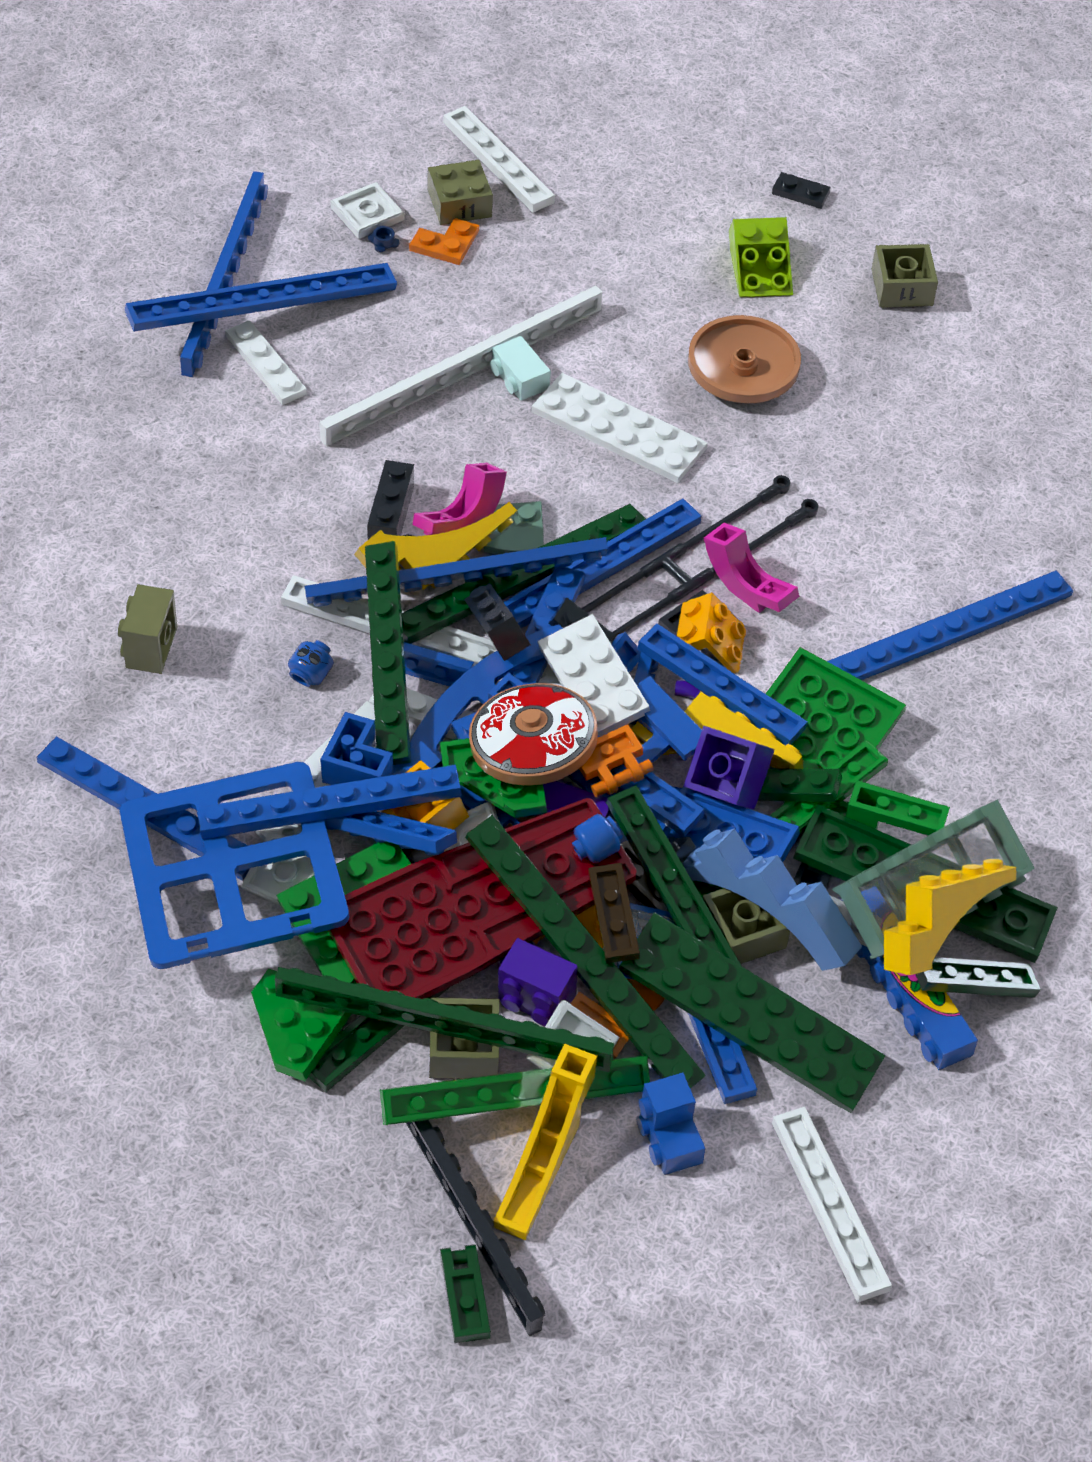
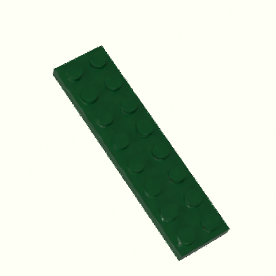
[793,804,1058,963]
[618,912,886,1113]

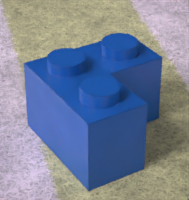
[320,712,394,785]
[636,1073,706,1175]

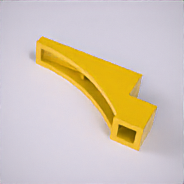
[354,501,517,590]
[631,692,803,769]
[884,859,1016,975]
[493,1044,597,1240]

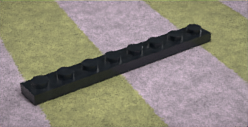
[406,1120,545,1337]

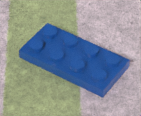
[660,786,800,862]

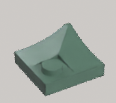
[484,501,544,555]

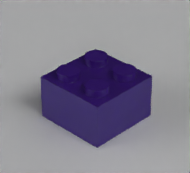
[684,726,775,810]
[498,938,578,1026]

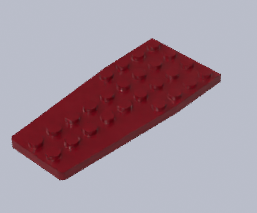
[328,798,637,1021]

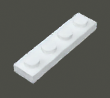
[225,320,307,405]

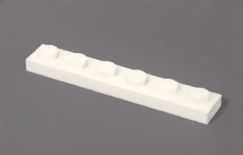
[443,106,555,213]
[772,1107,892,1303]

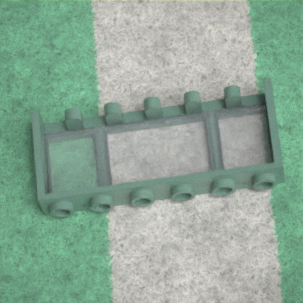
[832,799,1035,959]

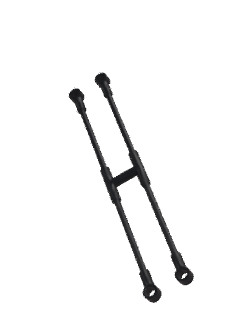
[581,475,819,641]

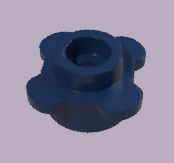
[368,226,400,252]

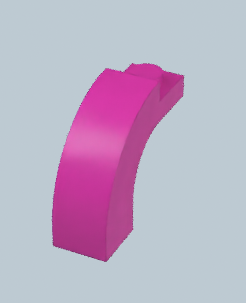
[412,463,507,535]
[704,523,800,613]

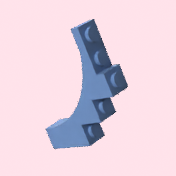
[682,829,862,971]

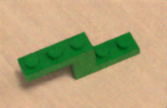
[784,780,950,836]

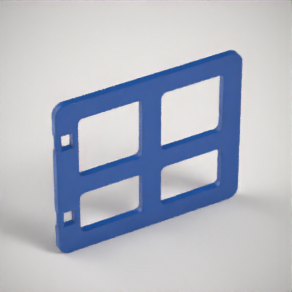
[120,762,349,969]

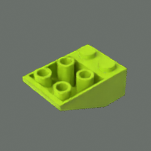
[728,217,793,297]

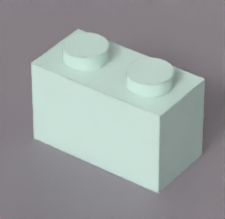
[490,336,551,401]

